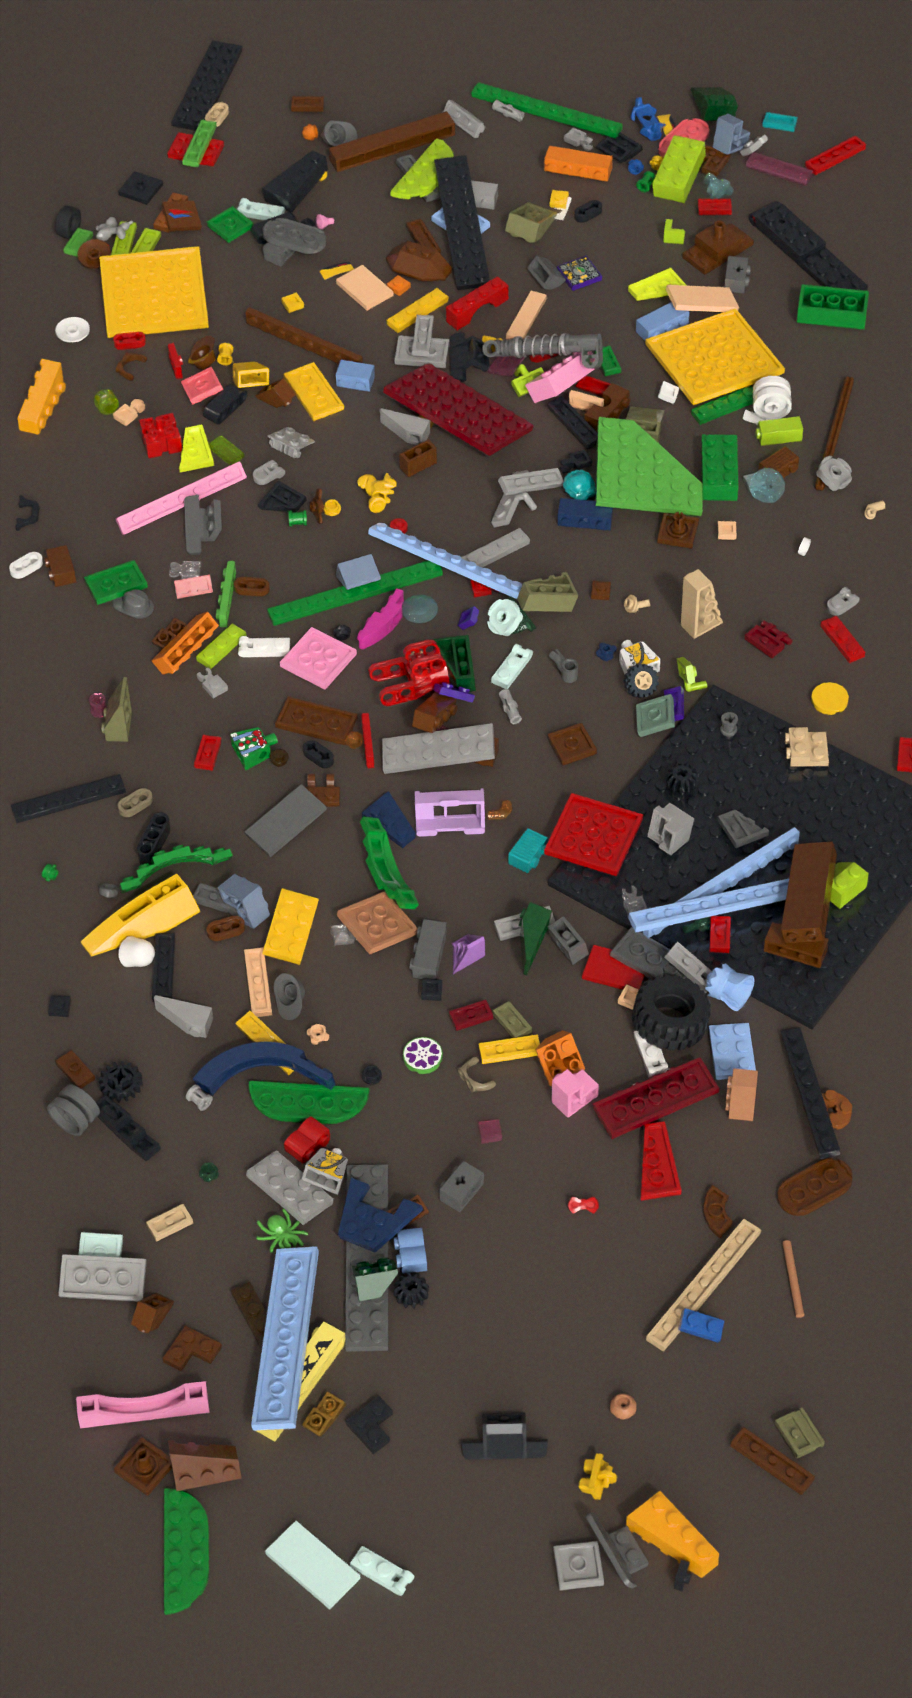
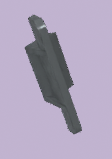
[184,494,222,555]
[586,1512,648,1589]

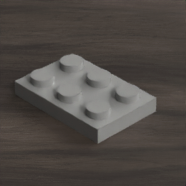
[395,336,450,368]

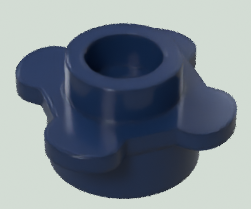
[596,643,617,661]

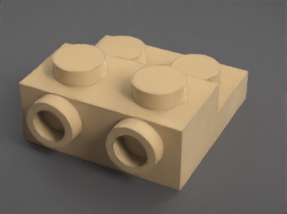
[785,727,829,766]

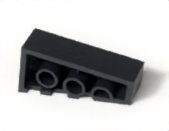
[262,150,328,212]

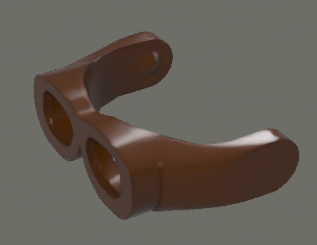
[116,352,147,381]

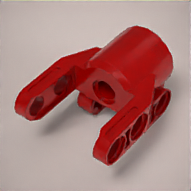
[368,640,449,706]

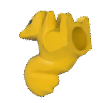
[357,473,397,503]

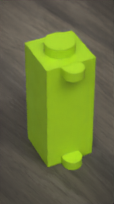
[755,416,803,446]

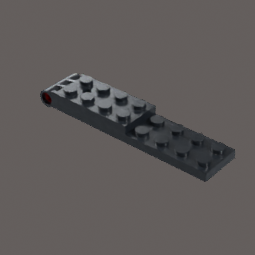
[749,201,868,291]

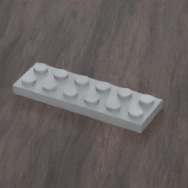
[382,723,495,774]

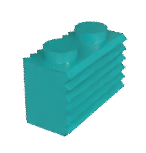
[508,828,548,873]

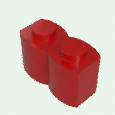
[284,1116,330,1164]

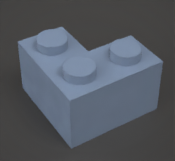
[713,114,750,155]
[218,874,270,929]

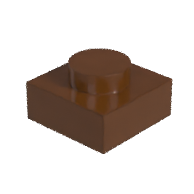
[591,581,611,600]

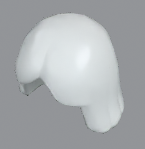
[118,936,155,967]

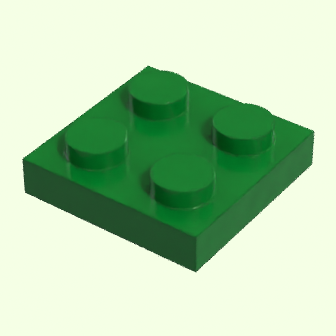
[207,206,254,243]

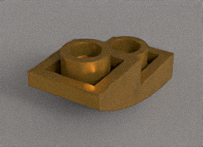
[302,1392,346,1437]

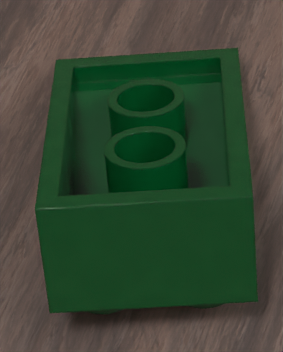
[691,87,738,121]
[518,902,552,976]

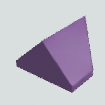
[452,934,485,974]

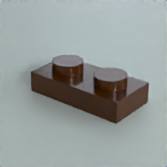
[291,96,324,112]

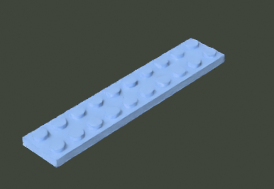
[251,1247,319,1431]

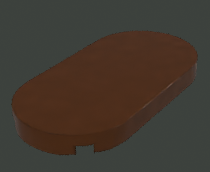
[777,1158,852,1216]

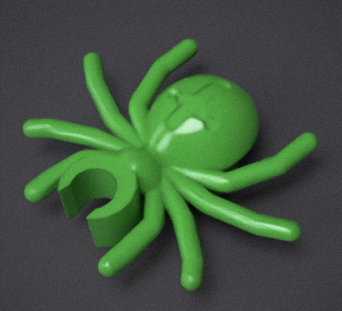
[256,1209,308,1252]

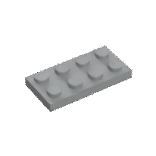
[246,1150,334,1225]
[59,1254,147,1302]

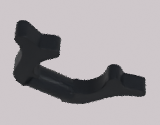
[15,495,40,531]

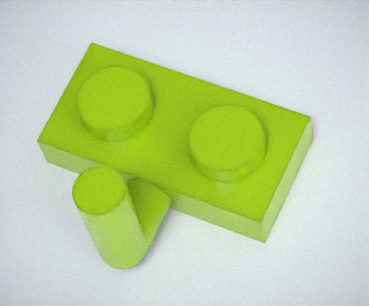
[511,364,544,397]
[676,657,707,692]

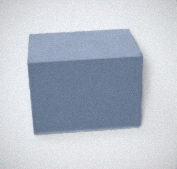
[336,554,381,589]

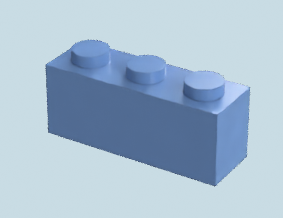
[636,302,689,341]

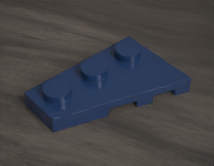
[362,791,416,848]

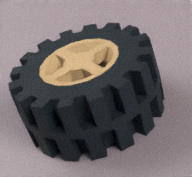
[623,664,659,698]

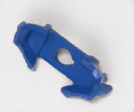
[631,97,666,141]

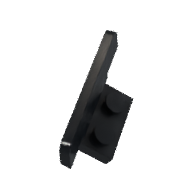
[450,331,490,382]
[462,1413,548,1460]

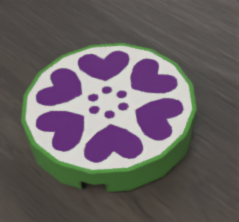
[403,1037,443,1074]

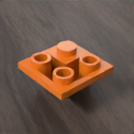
[535,1030,585,1086]

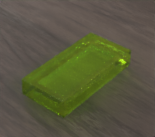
[208,435,244,465]

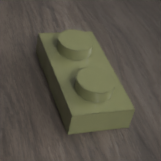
[493,1001,532,1038]

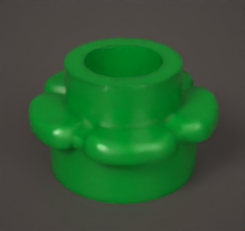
[42,863,59,882]

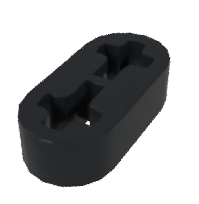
[574,200,602,223]
[303,740,334,769]

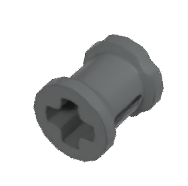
[720,712,738,737]

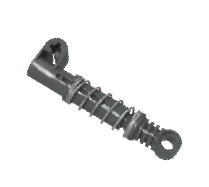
[482,333,603,369]

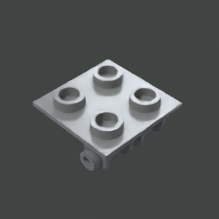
[268,427,315,458]

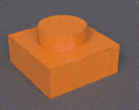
[387,275,411,296]

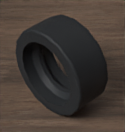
[56,205,81,239]

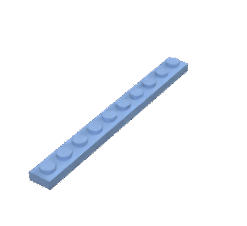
[368,523,522,599]
[643,827,800,938]
[628,879,789,932]

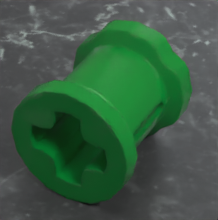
[636,171,656,193]
[289,510,307,527]

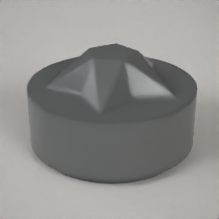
[99,883,119,898]

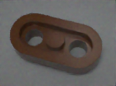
[234,577,270,596]
[207,916,245,941]

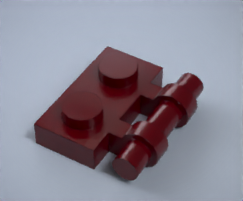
[745,620,793,658]

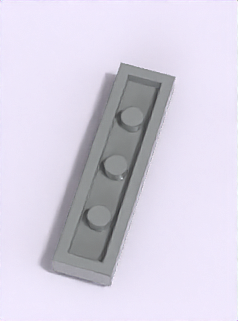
[498,468,564,495]
[461,528,530,568]

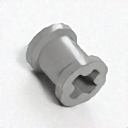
[186,1085,213,1111]

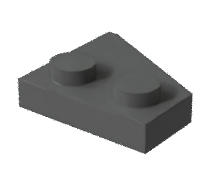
[718,810,769,848]

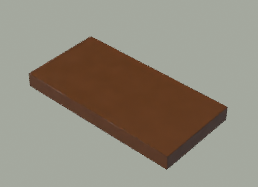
[275,696,358,745]

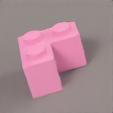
[552,1069,599,1118]

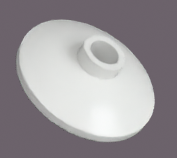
[56,317,90,342]

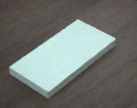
[265,1521,360,1609]

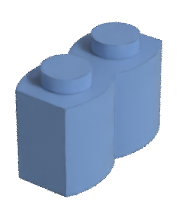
[394,1228,427,1274]

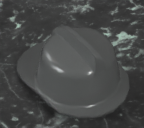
[320,121,357,146]
[113,590,154,619]
[274,973,305,1020]

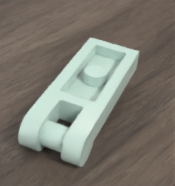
[237,198,285,220]
[491,644,533,689]
[350,1546,414,1596]

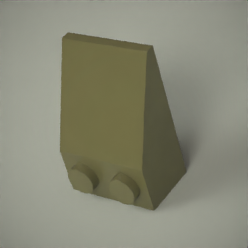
[505,202,558,243]
[102,677,132,742]

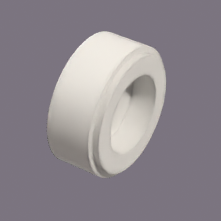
[798,537,811,556]

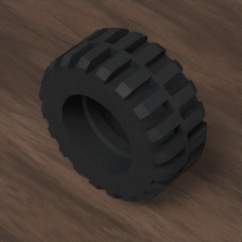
[632,974,711,1051]

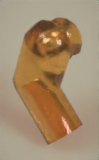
[488,800,513,820]

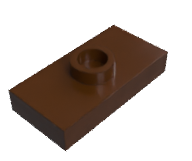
[55,1050,95,1089]

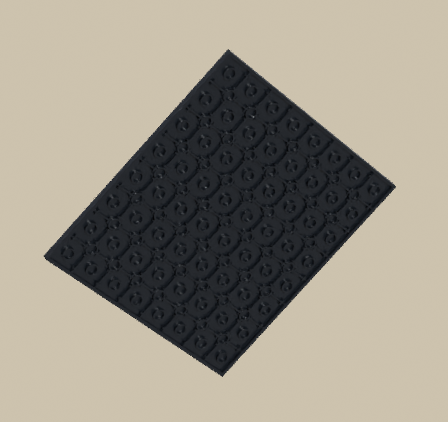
[548,684,912,1030]

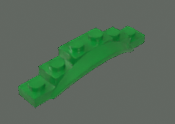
[360,817,419,910]
[119,845,233,894]

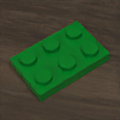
[84,560,148,605]

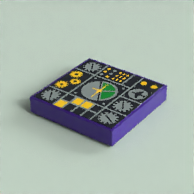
[557,256,602,291]

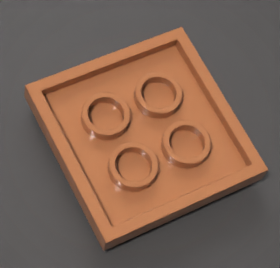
[337,891,418,954]

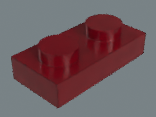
[449,1000,493,1031]

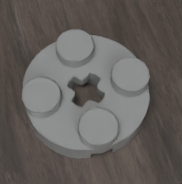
[816,456,852,491]

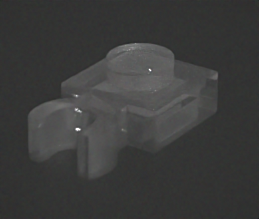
[169,561,201,579]
[622,886,648,916]
[331,925,358,945]

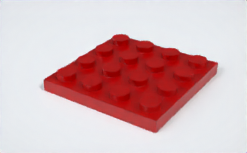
[544,793,643,876]

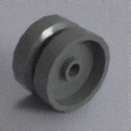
[47,1084,100,1136]

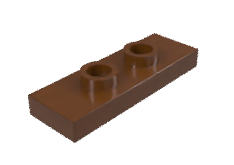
[406,218,441,254]

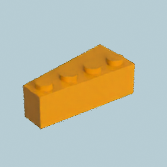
[18,359,66,435]
[626,1491,719,1578]

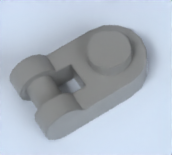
[253,460,285,485]
[827,587,860,616]

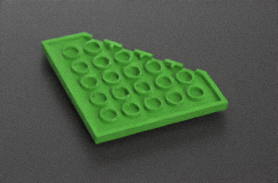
[596,417,703,516]

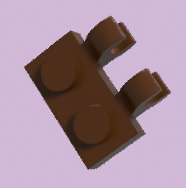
[305,774,340,807]

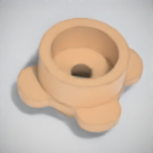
[307,1024,329,1045]

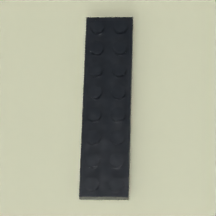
[172,40,243,130]

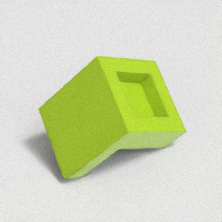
[664,219,685,244]

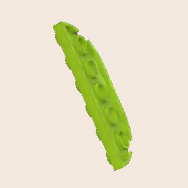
[391,138,454,199]

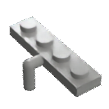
[491,470,537,527]

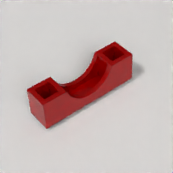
[446,276,508,331]

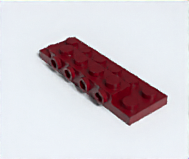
[593,1057,720,1139]

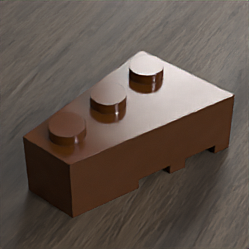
[168,1440,241,1491]

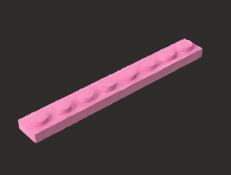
[115,462,247,535]

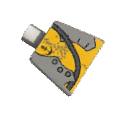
[302,1148,348,1195]

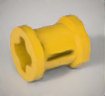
[217,343,234,365]

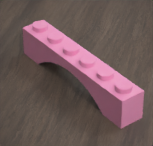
[76,1381,209,1428]

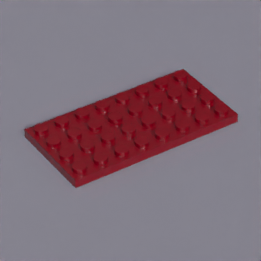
[383,364,533,456]

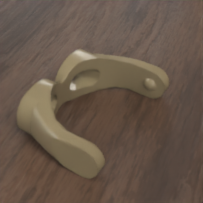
[458,1057,496,1093]

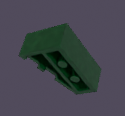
[432,635,476,692]

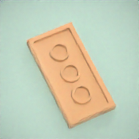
[666,285,739,312]

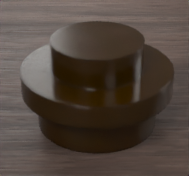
[270,749,289,767]

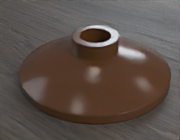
[78,239,111,268]

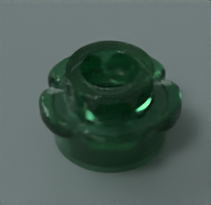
[199,1162,219,1182]

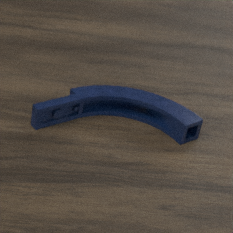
[193,1042,335,1096]

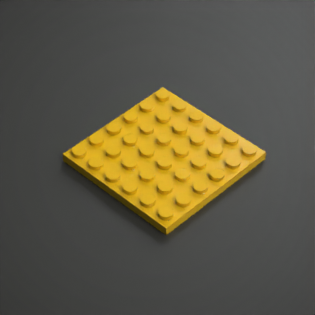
[100,246,209,338]
[645,308,785,405]

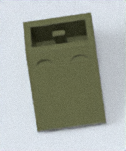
[626,406,665,443]

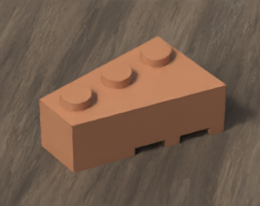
[725,1068,758,1121]

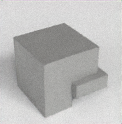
[647,803,694,855]

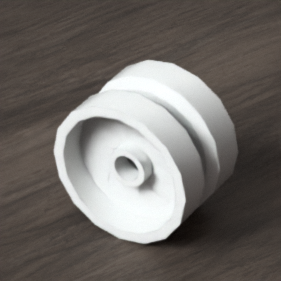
[753,376,791,420]

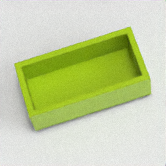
[653,135,706,203]

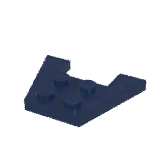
[338,1178,423,1253]

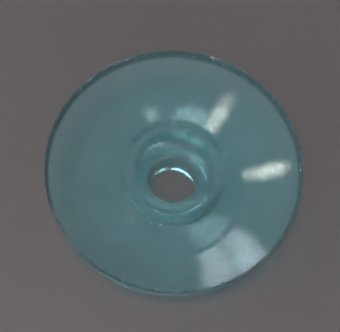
[402,595,438,623]

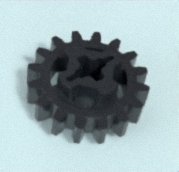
[99,1061,143,1103]

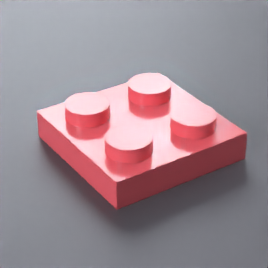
[181,366,223,405]

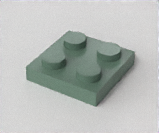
[636,694,675,737]

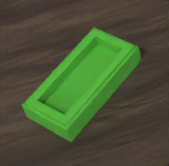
[63,228,93,257]

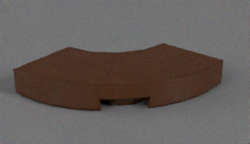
[704,1185,733,1238]

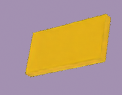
[283,362,344,421]

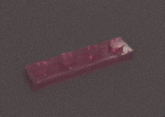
[746,152,813,186]

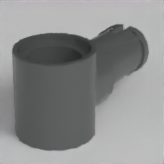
[549,649,578,683]

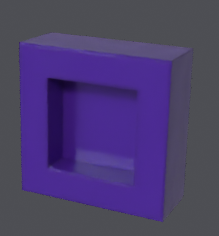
[458,606,479,630]

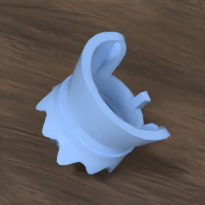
[705,963,754,1011]

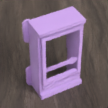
[415,788,485,836]

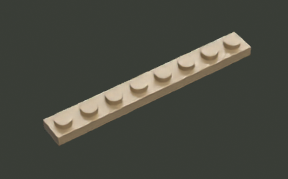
[646,1219,761,1352]

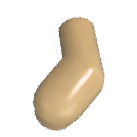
[864,500,885,519]

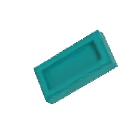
[763,112,798,132]

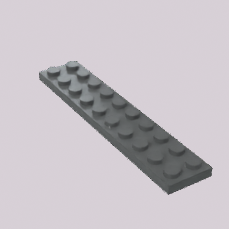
[345,1165,388,1351]

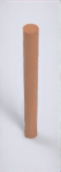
[783,1240,804,1318]

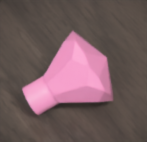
[316,214,334,230]

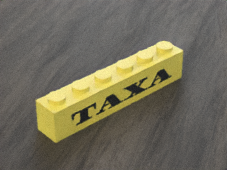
[252,1322,346,1441]

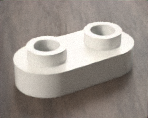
[9,552,43,579]

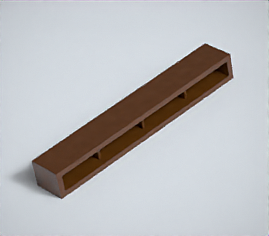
[329,111,455,172]

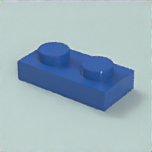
[678,1308,724,1343]

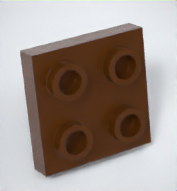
[657,512,699,549]
[114,1437,172,1496]

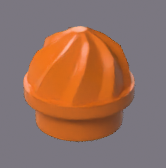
[302,124,318,141]

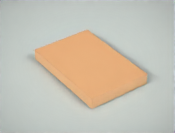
[336,265,393,310]

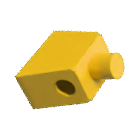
[233,362,269,388]

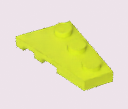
[628,268,687,301]
[179,425,214,473]

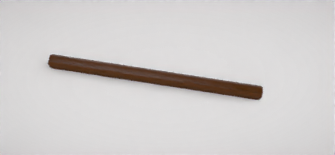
[815,376,854,491]

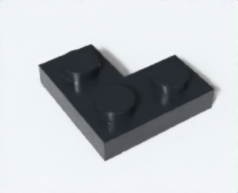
[346,1396,393,1454]

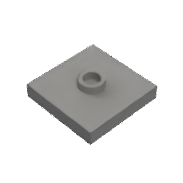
[554,1541,604,1590]

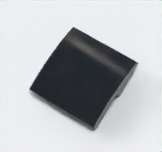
[596,132,643,163]

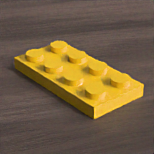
[262,888,319,965]

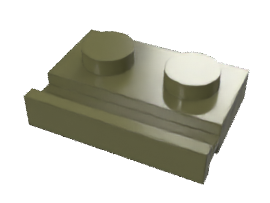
[775,1407,825,1459]

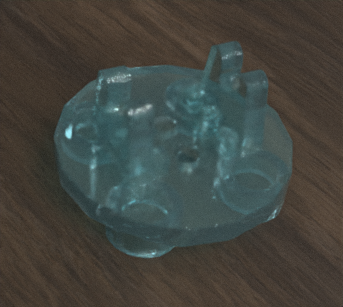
[703,173,734,199]
[750,468,785,503]

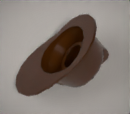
[188,336,216,370]

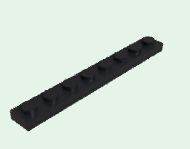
[781,1027,841,1159]

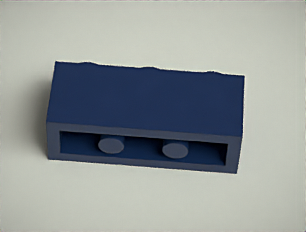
[558,498,613,531]

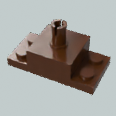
[682,220,754,275]

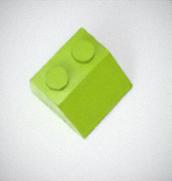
[830,862,869,909]

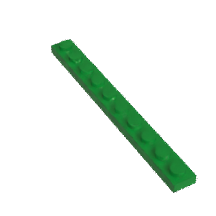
[471,82,622,138]
[267,560,443,626]

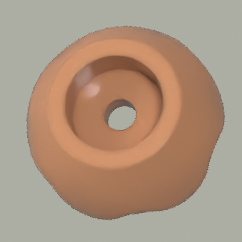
[610,1393,637,1419]

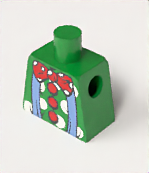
[230,727,278,770]

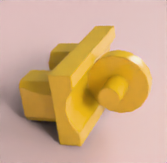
[579,1454,617,1500]

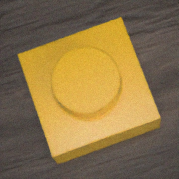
[550,190,569,209]
[281,292,304,313]

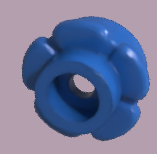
[628,159,644,175]

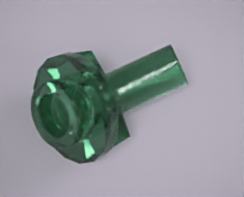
[683,917,711,933]

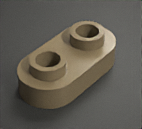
[118,788,153,817]

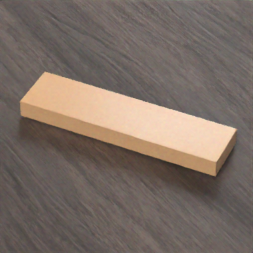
[506,291,547,339]
[244,947,272,1017]

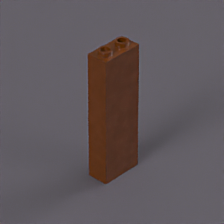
[781,842,837,943]

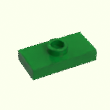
[594,346,621,376]

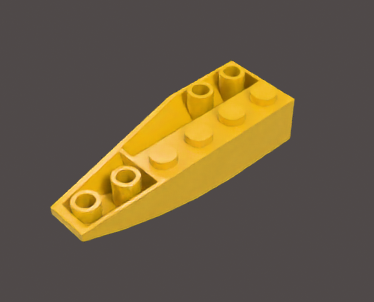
[81,874,200,957]

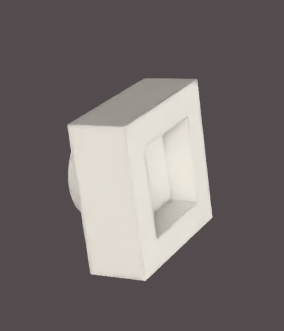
[658,381,679,404]

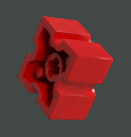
[139,413,182,459]

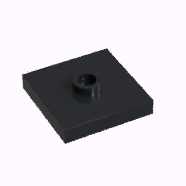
[118,171,163,205]

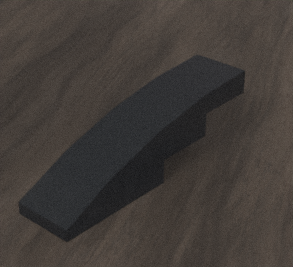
[96,1095,161,1161]

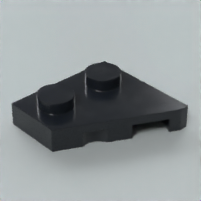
[258,481,307,512]

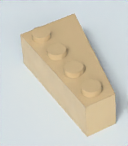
[681,569,723,639]

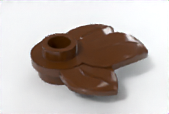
[310,488,324,524]

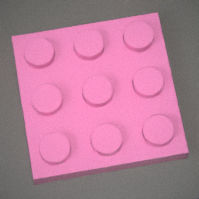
[280,627,357,690]

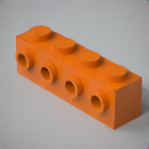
[545,146,613,181]
[151,612,219,675]

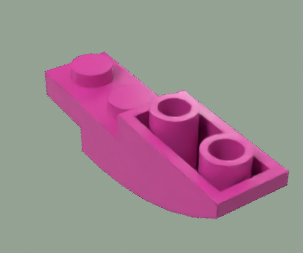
[357,589,404,649]

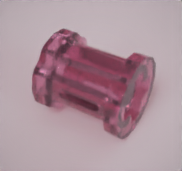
[89,693,107,718]

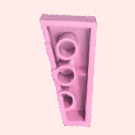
[525,351,595,403]

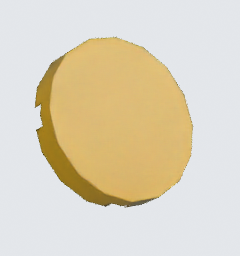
[811,682,849,715]

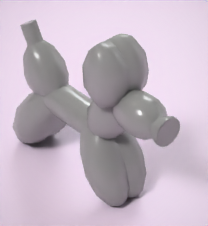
[96,217,133,241]

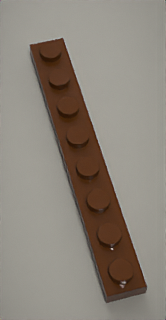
[245,307,363,364]

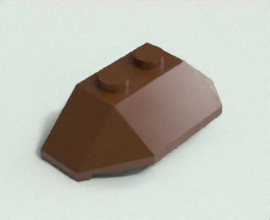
[386,240,453,281]

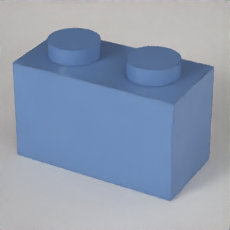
[336,360,375,392]

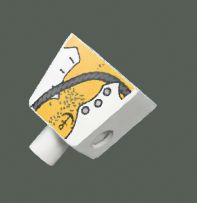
[619,640,660,674]

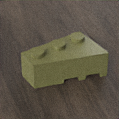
[517,572,578,612]

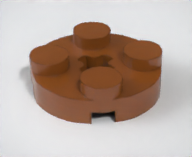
[822,1090,853,1130]

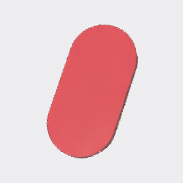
[659,118,709,158]

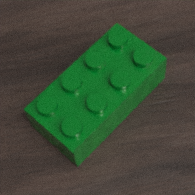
[797,284,869,329]
[701,434,738,501]

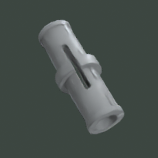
[492,100,524,122]
[499,689,522,724]

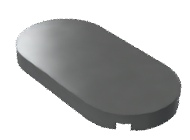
[263,218,327,254]

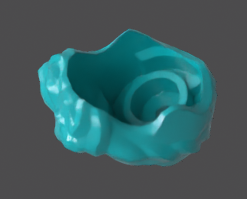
[563,470,596,500]

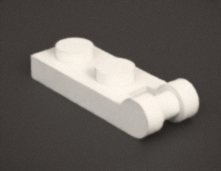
[238,636,290,657]
[634,1031,669,1078]

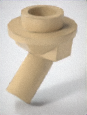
[624,595,650,613]

